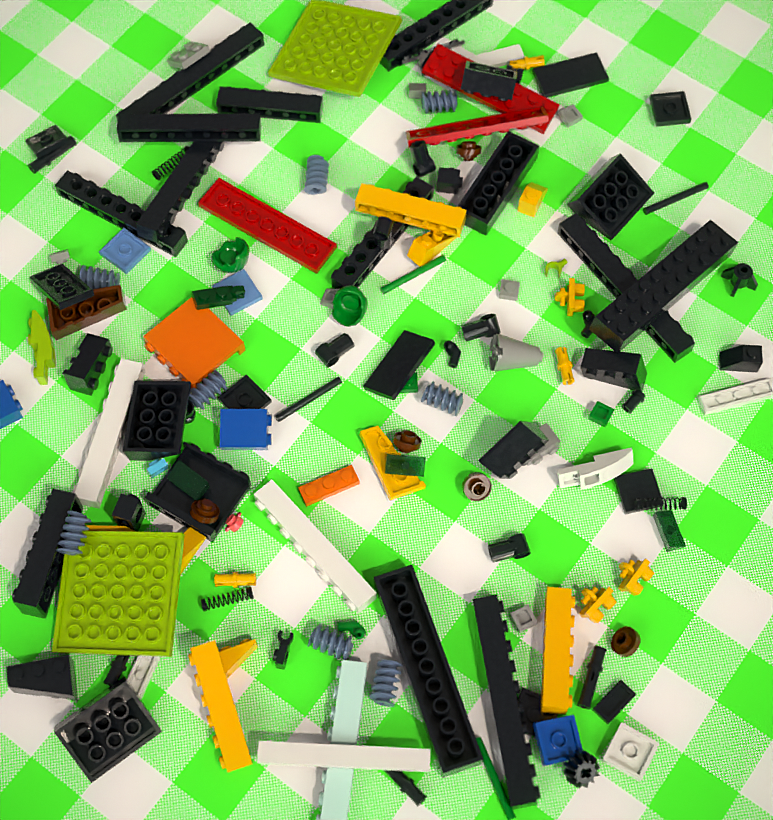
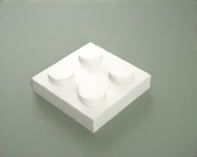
[602,722,660,782]

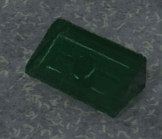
[385,453,426,477]
[167,460,210,500]
[653,510,686,552]

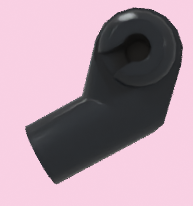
[581,310,595,338]
[444,340,461,368]

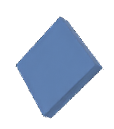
[99,228,151,274]
[212,269,263,316]

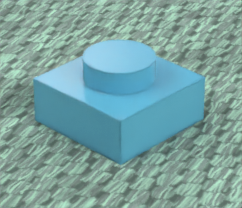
[147,458,168,478]

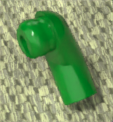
[338,620,366,640]

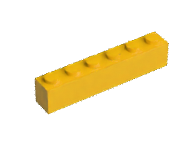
[355,183,467,238]
[541,587,575,714]
[188,640,253,773]

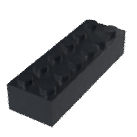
[458,131,539,236]
[12,489,84,619]

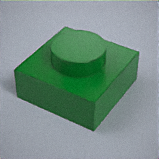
[400,372,418,393]
[588,401,615,427]

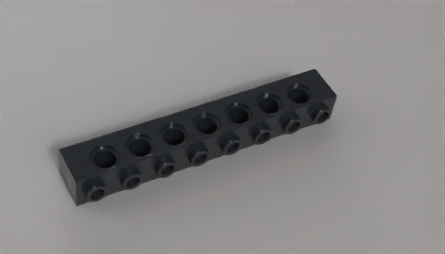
[379,0,493,72]
[55,170,188,257]
[331,176,434,289]

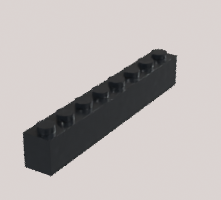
[116,113,262,142]
[136,142,225,243]

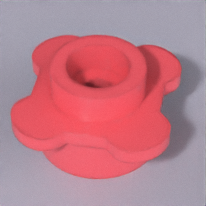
[225,512,244,532]

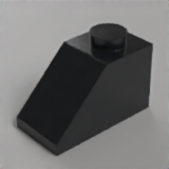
[719,344,763,373]

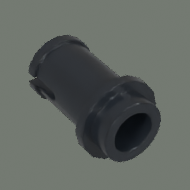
[622,389,645,414]

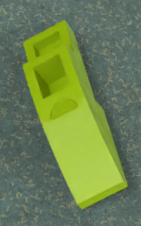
[28,310,56,385]

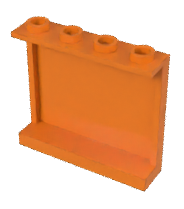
[143,297,246,389]

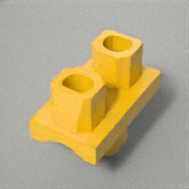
[555,278,585,316]
[618,558,654,596]
[578,586,617,623]

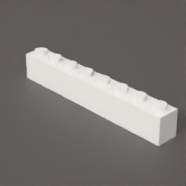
[73,359,146,509]
[254,480,377,614]

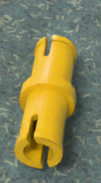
[509,55,545,70]
[555,347,575,385]
[214,572,257,588]

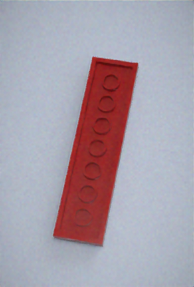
[422,43,560,135]
[406,106,549,147]
[198,178,337,274]

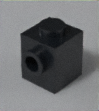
[436,167,463,195]

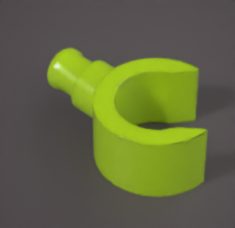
[545,259,568,278]

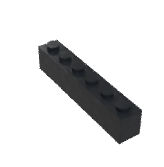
[216,86,323,123]

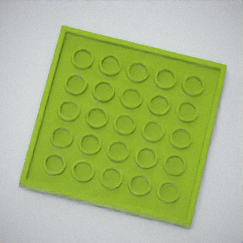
[268,0,402,97]
[52,531,185,657]

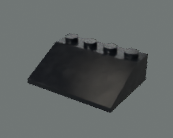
[567,153,654,240]
[123,381,191,461]
[54,676,162,783]

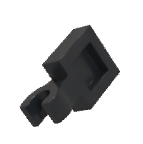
[273,630,294,670]

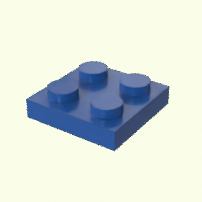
[533,715,583,766]

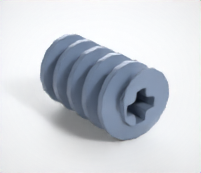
[421,90,457,114]
[304,155,329,195]
[79,265,120,290]
[189,369,228,410]
[421,381,464,417]
[56,511,92,556]
[307,623,354,660]
[369,660,403,707]

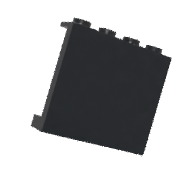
[144,441,251,543]

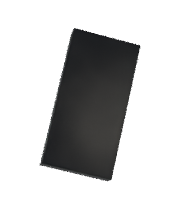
[592,680,636,725]

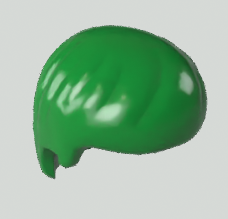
[211,237,249,273]
[332,285,368,327]

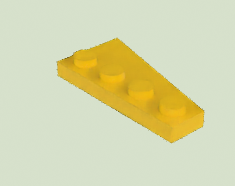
[359,426,426,501]

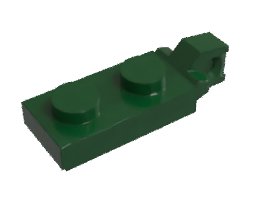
[192,285,245,310]

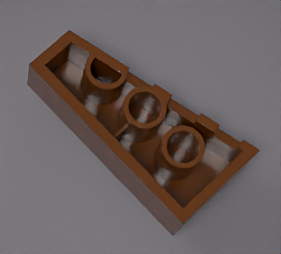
[46,285,127,340]

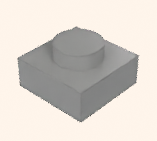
[558,104,583,127]
[50,249,70,264]
[499,279,520,301]
[510,605,538,633]

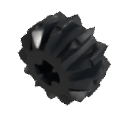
[563,750,600,789]

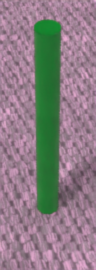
[380,255,446,294]
[476,737,516,820]

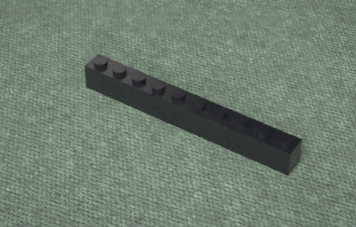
[116,22,265,121]
[557,213,695,363]
[473,594,541,810]

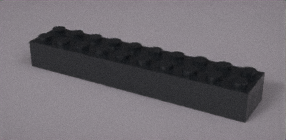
[589,219,738,354]
[374,565,484,778]

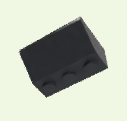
[461,61,517,101]
[478,421,549,479]

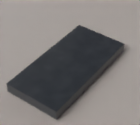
[533,52,609,98]
[29,264,95,310]
[363,330,436,400]

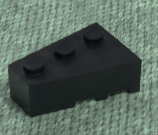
[62,333,113,396]
[580,348,647,391]
[6,655,78,701]

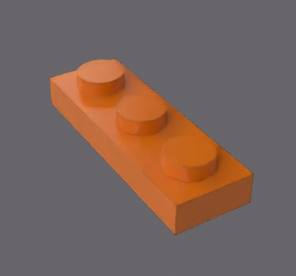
[298,465,360,507]

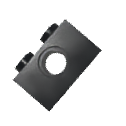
[112,494,146,532]

